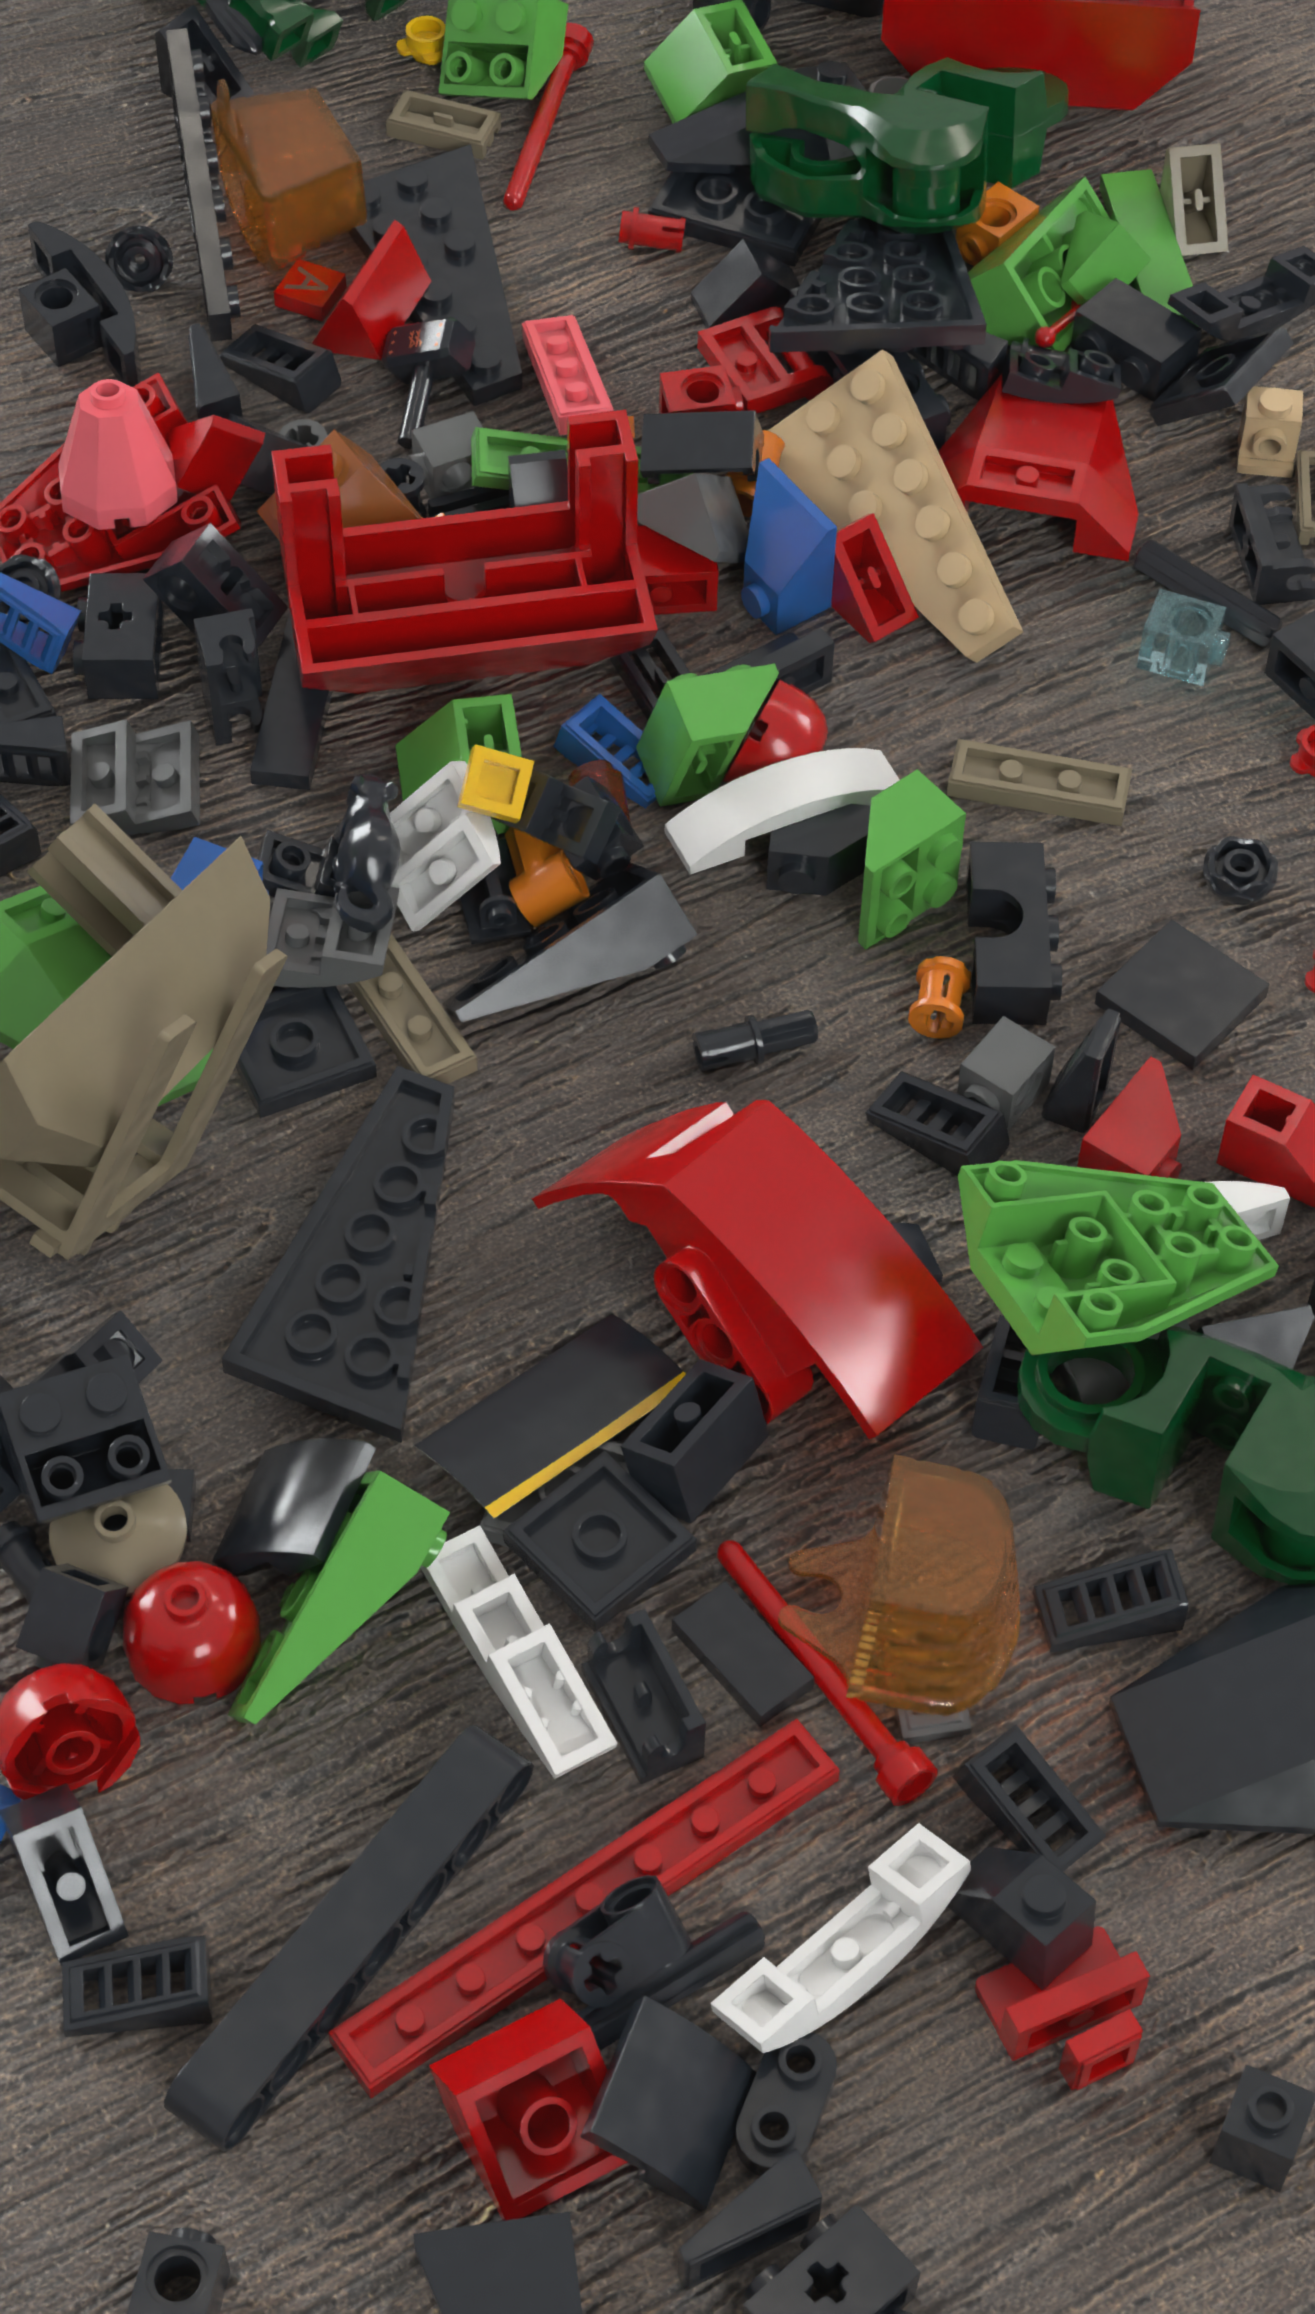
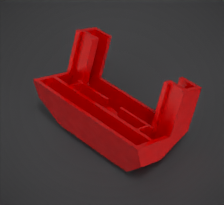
[881,0,1201,111]
[271,410,658,694]

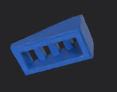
[0,572,81,674]
[553,694,657,809]

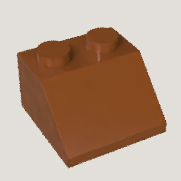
[257,429,422,541]

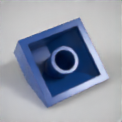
[741,458,837,635]

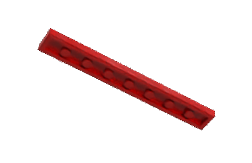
[328,1718,840,2099]

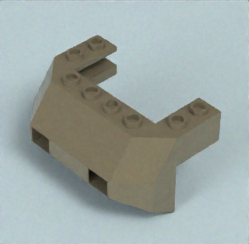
[0,803,270,1167]

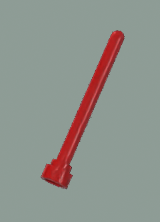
[503,23,594,211]
[717,1540,938,1806]

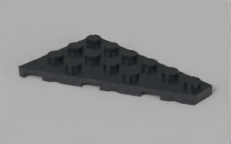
[768,218,987,354]

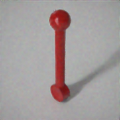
[1034,300,1081,348]

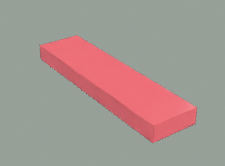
[522,315,614,435]

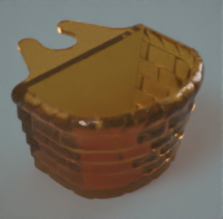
[210,79,367,272]
[778,1454,1020,1717]

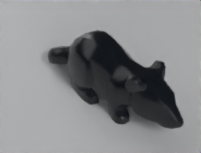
[332,774,401,933]

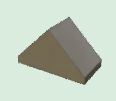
[1160,143,1229,256]

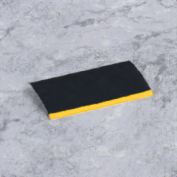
[414,1314,686,1518]

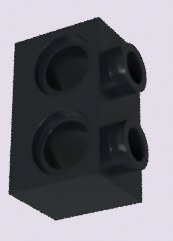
[142,523,288,647]

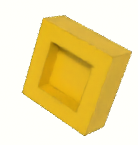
[457,744,534,824]

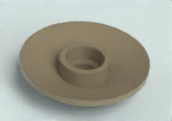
[49,1484,187,1597]

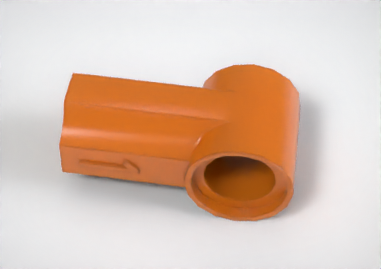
[505,827,590,927]

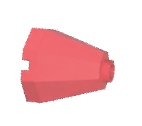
[58,379,178,530]

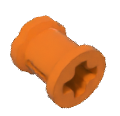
[908,956,972,1039]

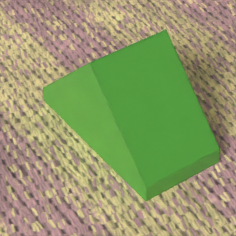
[1060,211,1151,306]

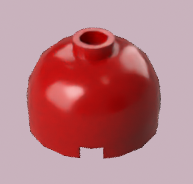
[723,679,828,783]
[123,1561,261,1704]
[0,1663,140,1800]

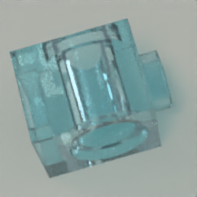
[1137,589,1231,686]

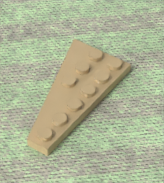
[768,350,1023,663]

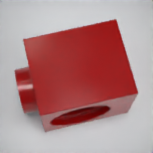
[659,365,744,414]

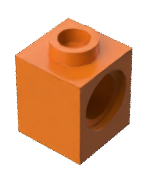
[956,182,1040,266]

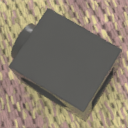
[406,411,483,499]
[957,1016,1056,1131]

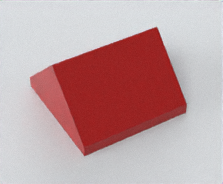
[311,219,432,360]

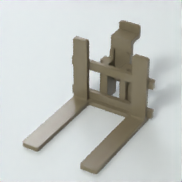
[0,948,288,1260]

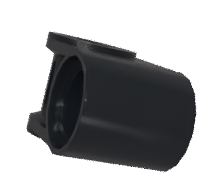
[543,1875,691,2008]

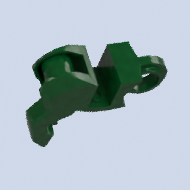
[746,57,1069,234]
[1017,1325,1315,1585]

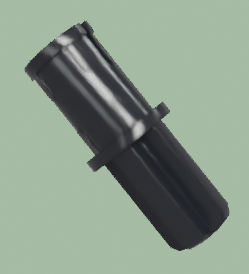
[692,1010,818,1072]

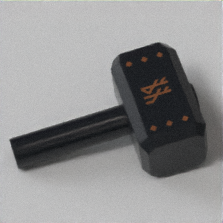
[382,317,476,449]

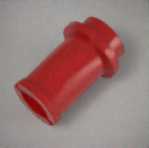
[618,207,686,253]

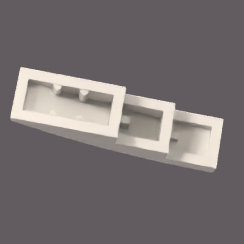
[420,1525,618,1779]

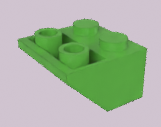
[439,0,568,100]
[644,0,777,124]
[636,664,779,807]
[395,694,522,834]
[858,769,966,949]

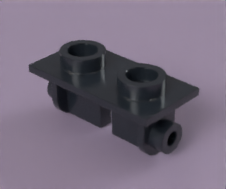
[460,828,531,944]

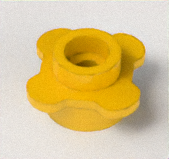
[397,16,446,65]

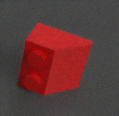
[429,1998,628,2221]

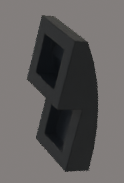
[491,769,622,864]

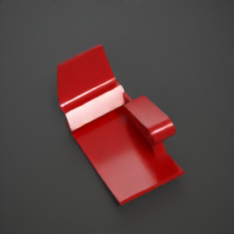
[531,1100,984,1439]

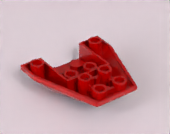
[0,372,242,592]
[938,374,1139,561]

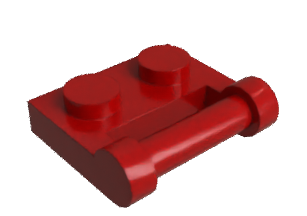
[697,307,834,414]

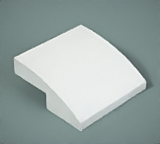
[390,761,501,931]

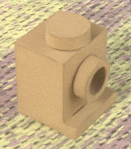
[1237,386,1303,478]

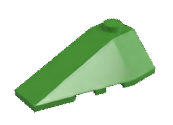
[968,176,1110,351]
[228,1471,450,1725]

